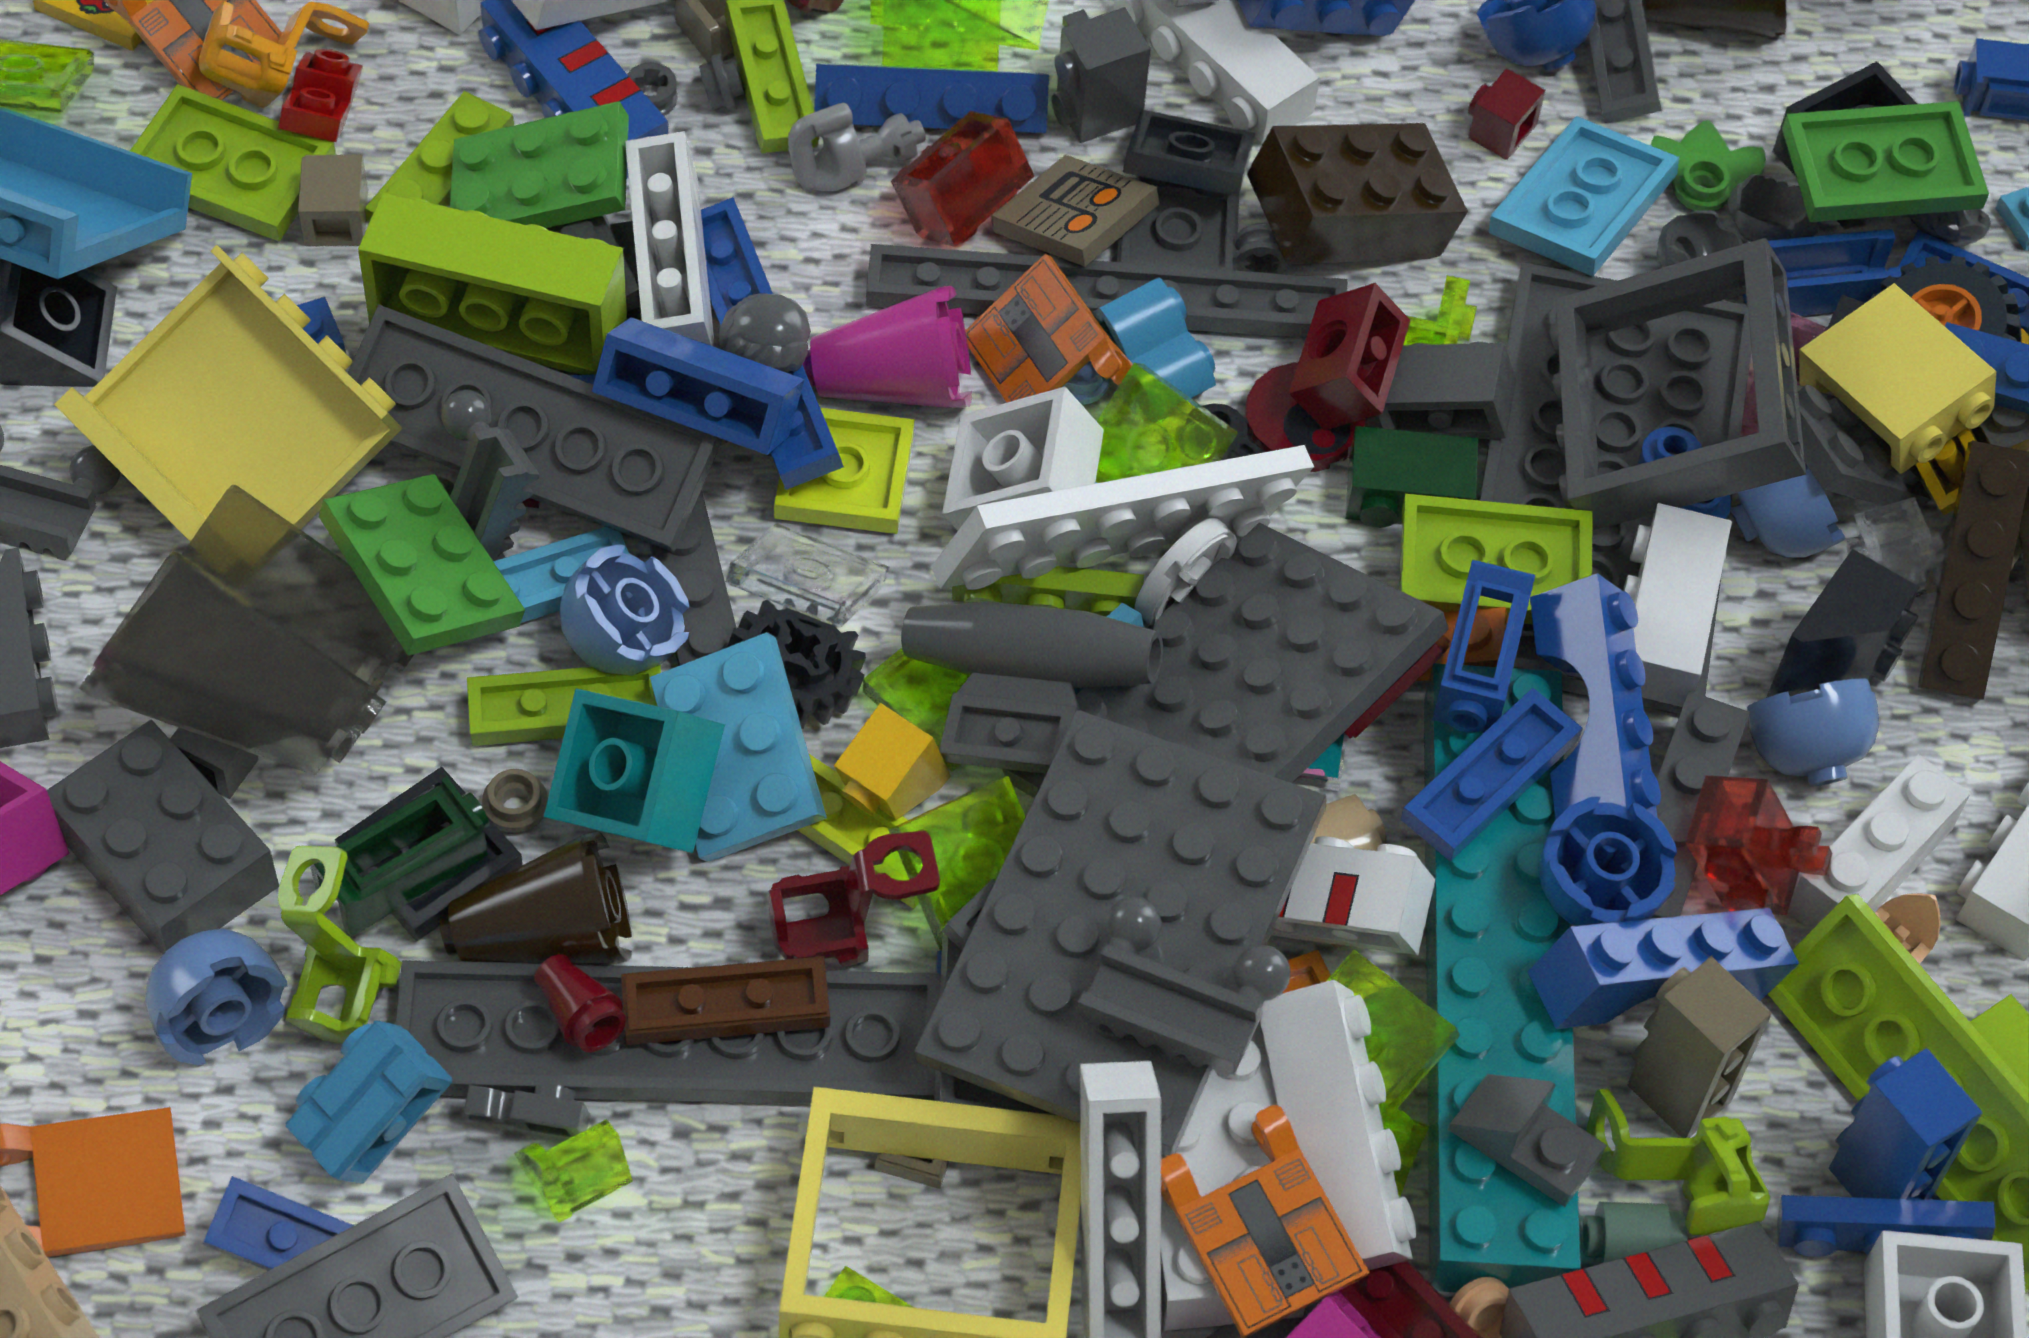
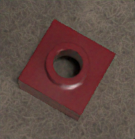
[1468,68,1546,160]

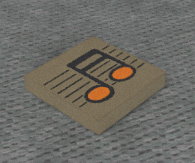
[991,154,1159,267]

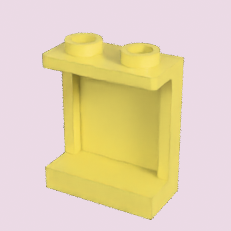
[1799,283,1996,474]

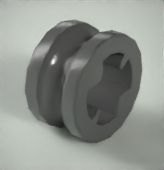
[628,62,678,116]
[1235,223,1288,274]

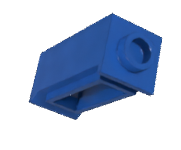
[1954,38,2029,121]
[1742,229,1903,317]
[1432,560,1535,733]

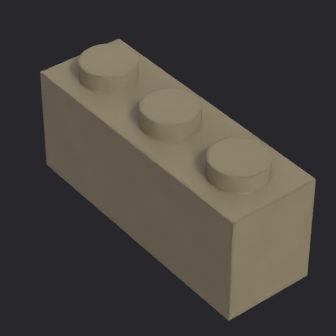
[1627,956,1772,1138]

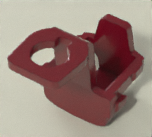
[768,831,940,967]

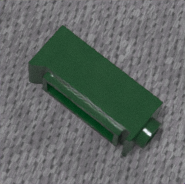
[310,776,490,937]

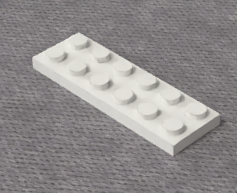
[931,445,1314,590]

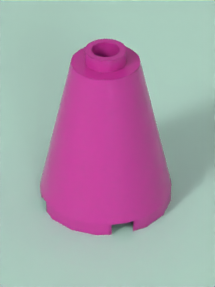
[802,286,972,409]

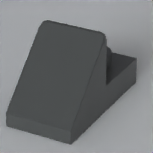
[1448,1074,1607,1207]

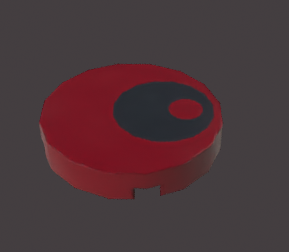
[1244,362,1365,472]

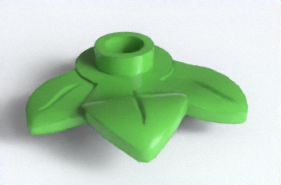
[1650,120,1766,211]

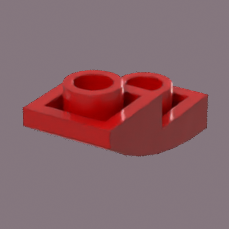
[278,49,363,142]

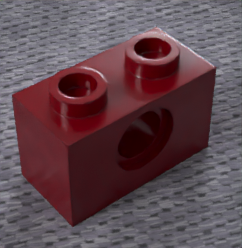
[1288,283,1411,430]

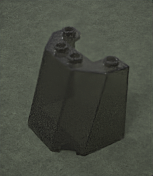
[79,485,415,775]

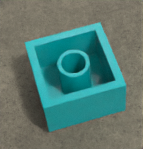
[544,689,725,853]

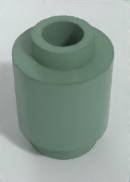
[1582,1202,1688,1265]

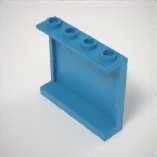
[0,106,192,279]

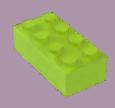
[358,192,627,375]

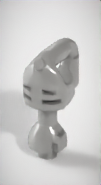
[788,103,926,193]

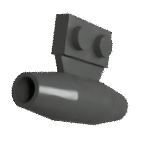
[901,601,1163,774]

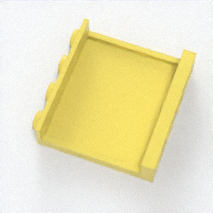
[54,245,403,587]

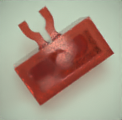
[891,111,1035,247]
[1686,775,1833,916]

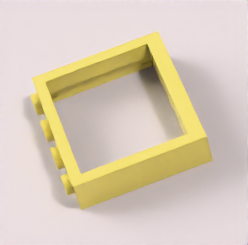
[779,1087,1081,1338]

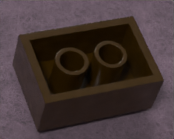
[1247,123,1468,264]

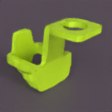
[278,845,402,1044]
[1586,1088,1770,1236]

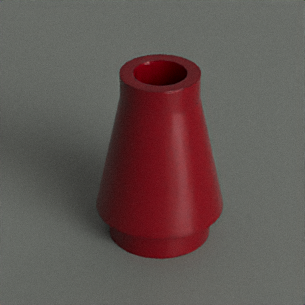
[534,954,626,1053]

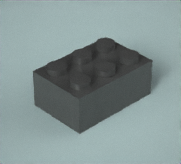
[47,719,279,954]

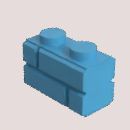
[286,1020,453,1184]

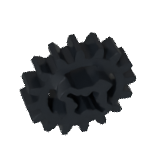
[727,597,866,729]

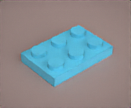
[1489,116,1679,277]
[650,632,827,862]

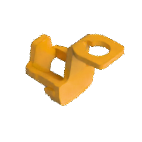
[199,1,369,108]

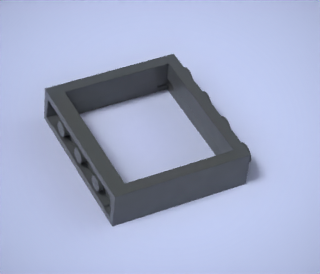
[1550,238,1806,530]

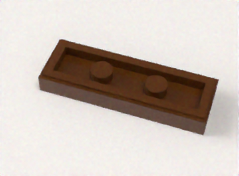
[621,956,830,1045]

